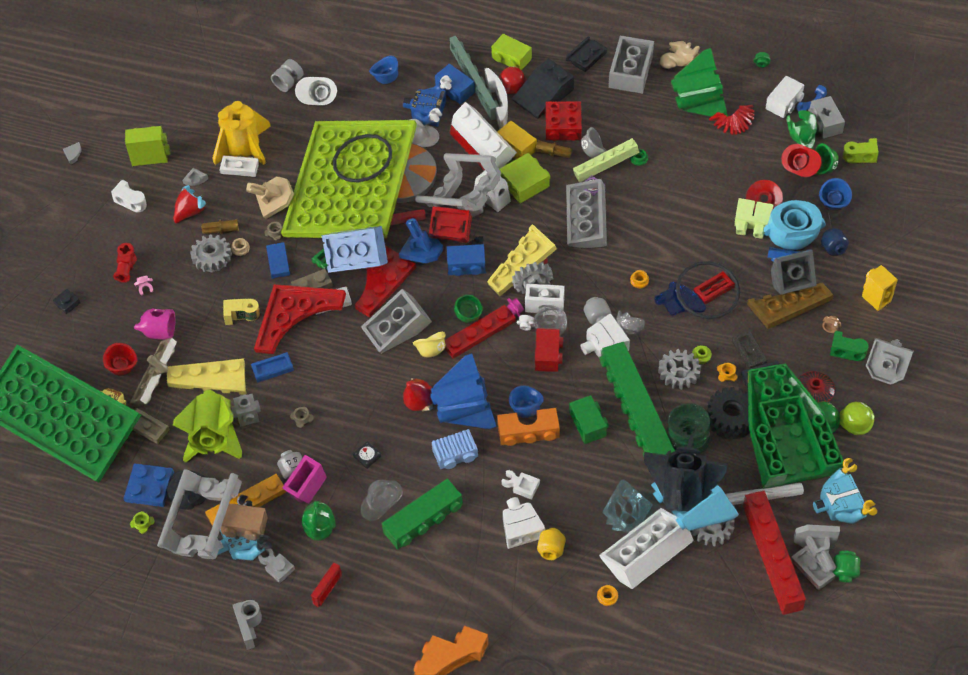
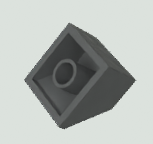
[771,249,817,294]

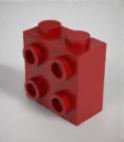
[546,101,582,141]

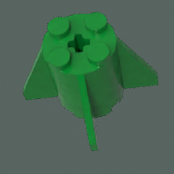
[671,48,728,117]

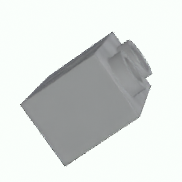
[808,96,845,138]

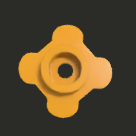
[717,363,738,382]

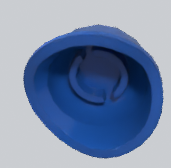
[369,56,399,84]
[819,178,852,210]
[509,385,544,418]

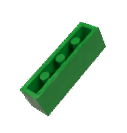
[382,478,463,550]

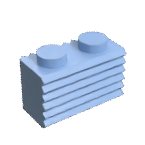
[432,429,478,469]

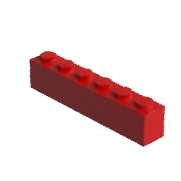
[743,490,806,615]

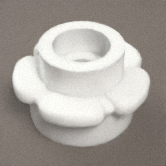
[517,315,535,330]

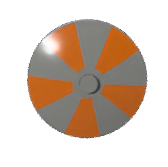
[396,143,437,203]

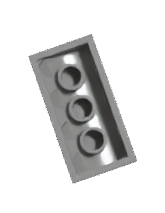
[566,179,607,248]

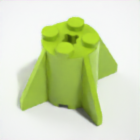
[173,390,242,462]

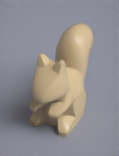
[660,41,700,69]

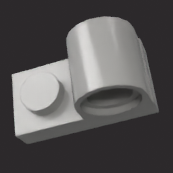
[232,600,262,650]

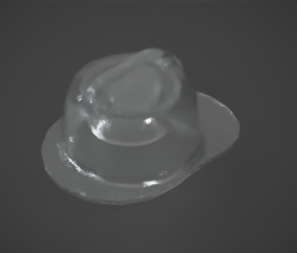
[361,479,402,521]

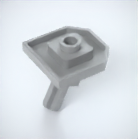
[866,338,914,385]
[794,525,840,573]

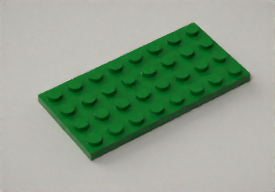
[0,345,142,483]

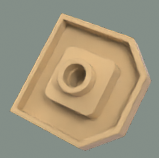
[246,177,294,219]

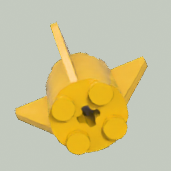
[213,101,271,165]

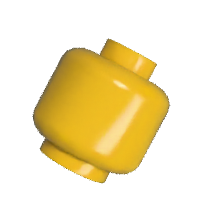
[537,528,566,560]

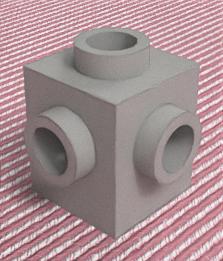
[231,394,261,427]

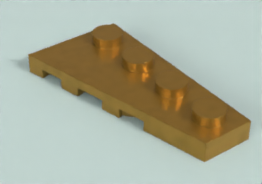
[747,283,833,329]

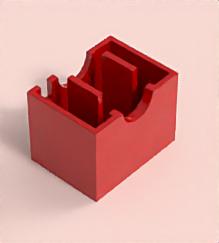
[429,206,472,243]

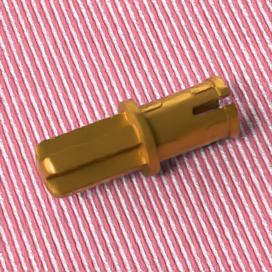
[536,140,572,158]
[201,219,239,234]

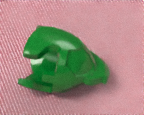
[787,110,818,149]
[302,501,336,541]

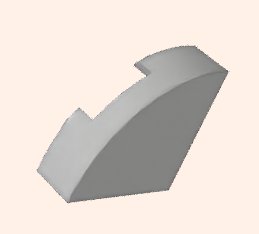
[63,142,82,165]
[183,168,208,186]

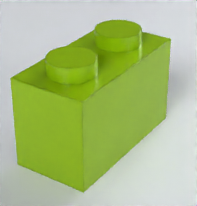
[491,34,532,70]

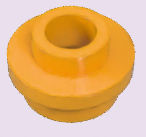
[630,270,649,288]
[597,585,618,606]

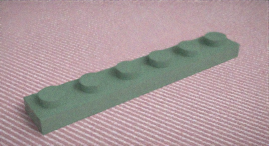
[450,36,499,121]

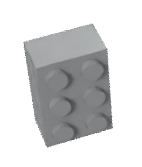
[609,36,654,94]

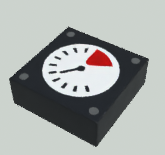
[353,441,381,469]

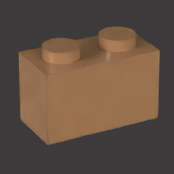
[221,504,268,540]

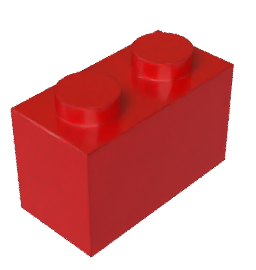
[535,328,563,372]

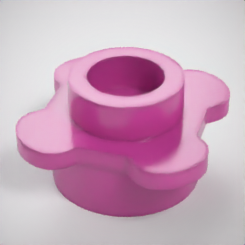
[507,298,524,317]

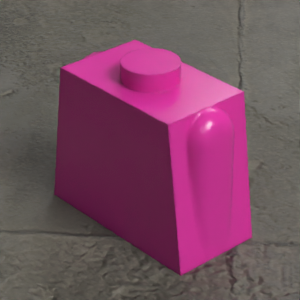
[282,455,327,504]

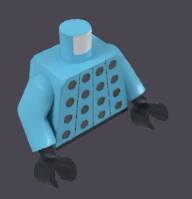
[217,495,272,560]

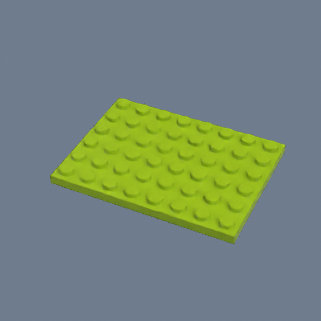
[281,120,417,238]

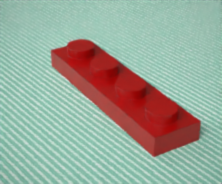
[445,305,516,359]

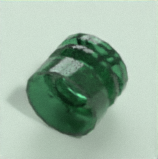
[668,403,710,454]

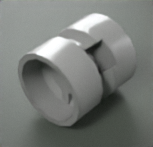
[271,59,304,92]

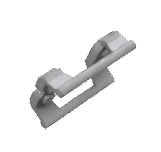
[415,153,501,211]
[157,469,242,559]

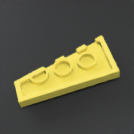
[487,224,557,296]
[167,359,246,395]

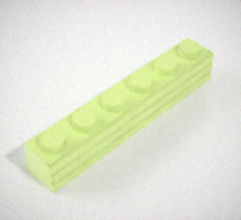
[573,138,639,182]

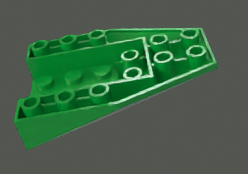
[748,363,844,489]

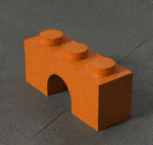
[497,408,560,446]

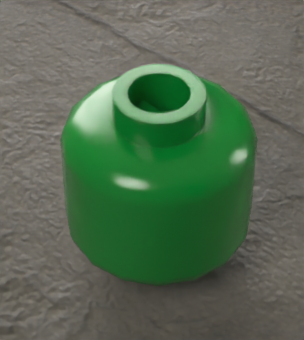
[832,551,861,583]

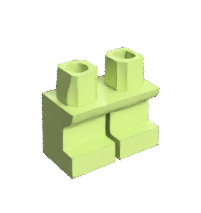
[734,198,773,239]

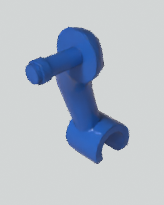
[796,85,827,111]

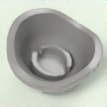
[581,127,607,158]

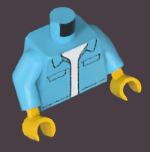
[813,458,877,524]

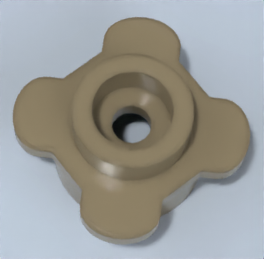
[264,222,283,240]
[290,407,314,428]

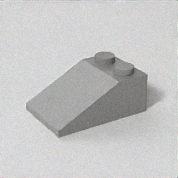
[361,289,432,354]

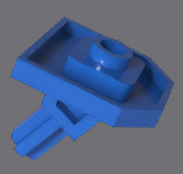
[399,218,443,263]

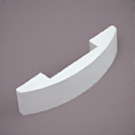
[485,68,508,129]

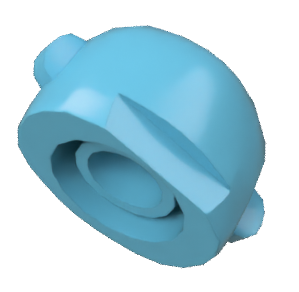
[764,200,826,250]

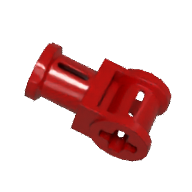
[113,243,137,282]

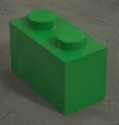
[569,395,609,444]

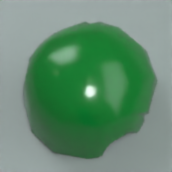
[454,295,483,323]

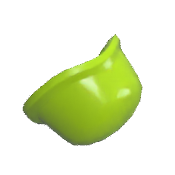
[840,402,874,435]

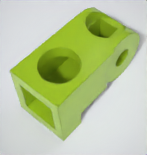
[843,138,879,163]

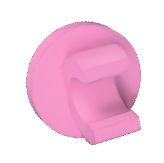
[134,276,153,296]

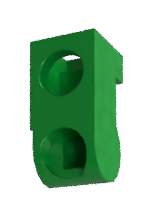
[830,330,869,361]

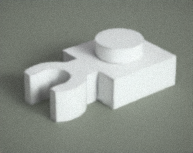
[502,470,540,500]

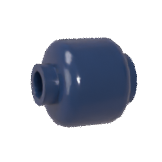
[821,228,849,256]

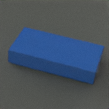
[266,242,290,278]
[251,352,294,383]

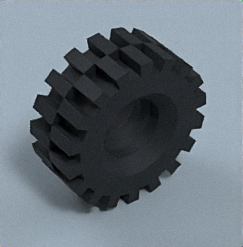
[706,387,750,439]

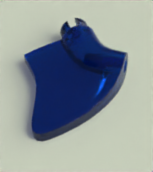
[654,282,706,316]

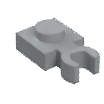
[258,548,295,583]

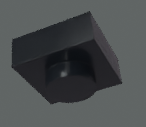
[53,289,81,314]

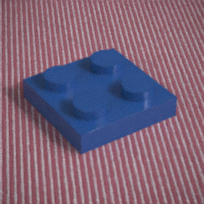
[124,464,174,507]

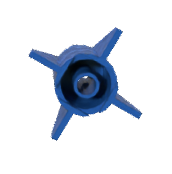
[431,353,497,429]

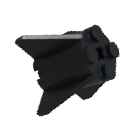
[644,435,728,512]

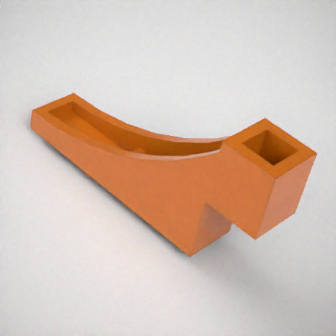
[414,626,489,675]

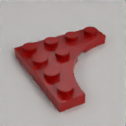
[355,246,416,318]
[254,284,346,354]

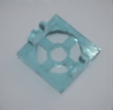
[602,479,652,534]

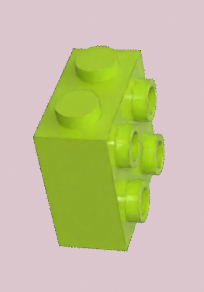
[125,126,170,166]
[499,153,550,203]

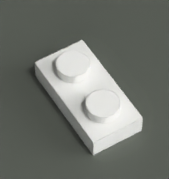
[220,156,259,177]

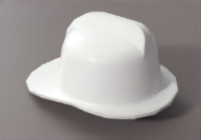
[295,77,337,105]
[409,119,439,147]

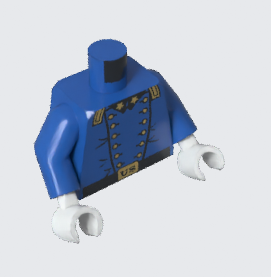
[403,75,452,127]

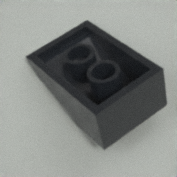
[512,58,574,119]

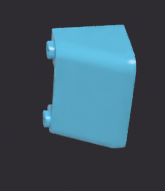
[651,482,739,531]

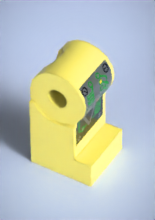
[223,299,260,325]

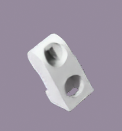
[111,180,147,212]

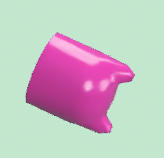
[134,308,175,340]

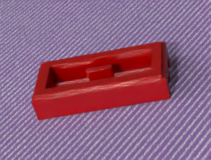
[693,271,735,305]
[311,563,342,607]

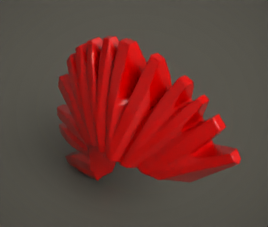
[709,105,755,135]

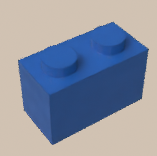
[435,64,475,105]
[447,244,486,276]

